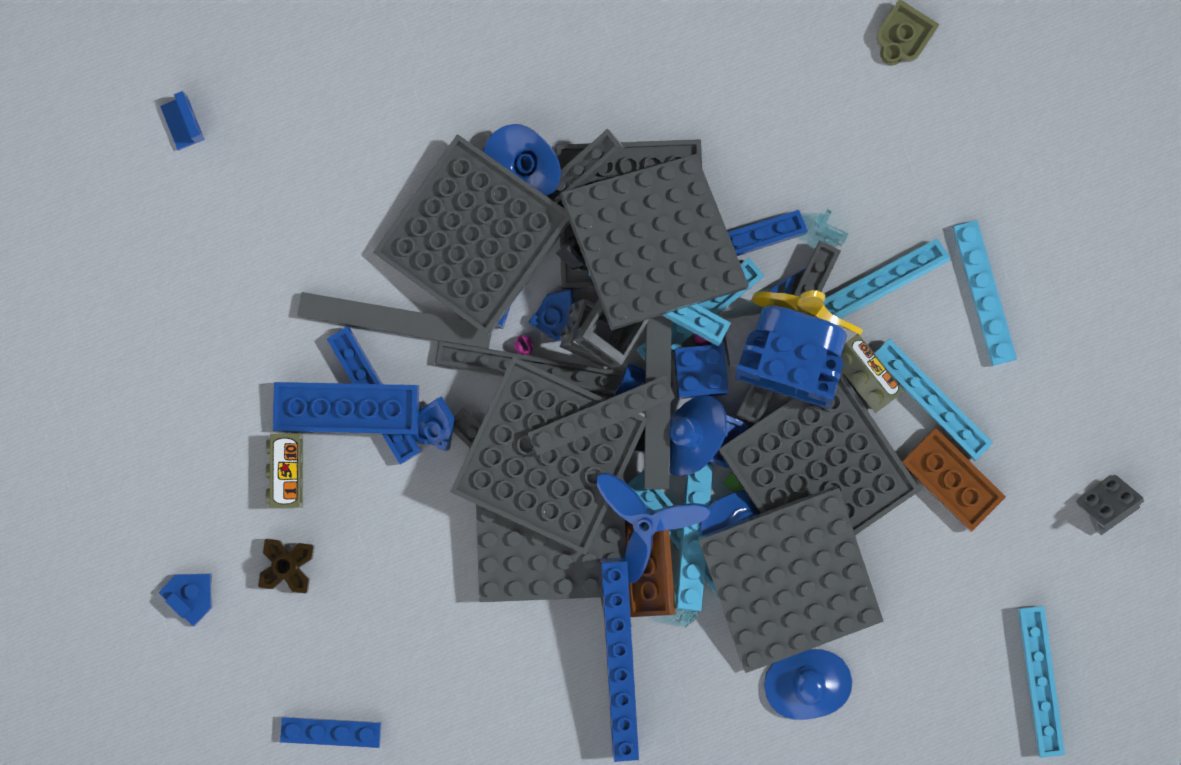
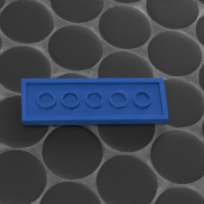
[273,382,419,434]

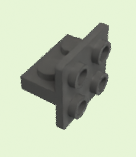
[1077,475,1144,535]

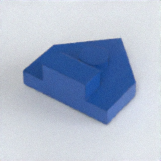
[529,290,581,342]
[412,396,454,451]
[158,573,212,627]

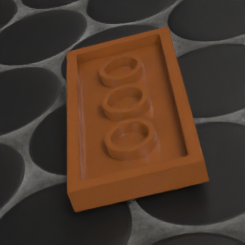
[902,428,1006,532]
[625,520,676,617]

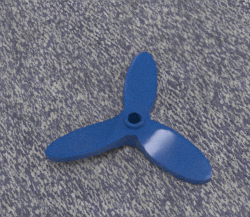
[597,473,711,583]

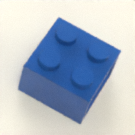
[674,344,728,399]

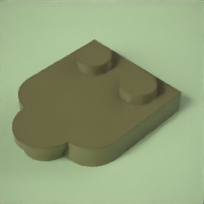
[877,0,940,65]

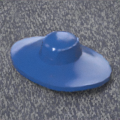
[483,124,561,197]
[669,395,727,476]
[699,490,760,536]
[764,649,852,720]

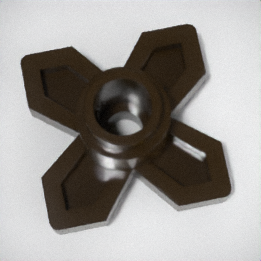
[258,539,315,594]

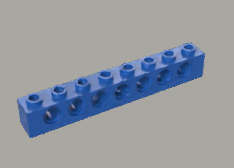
[600,557,639,762]

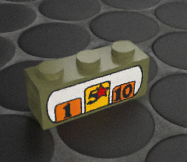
[841,334,904,413]
[266,433,303,508]

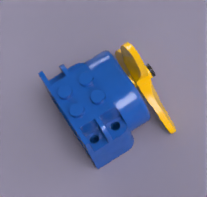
[735,290,863,409]

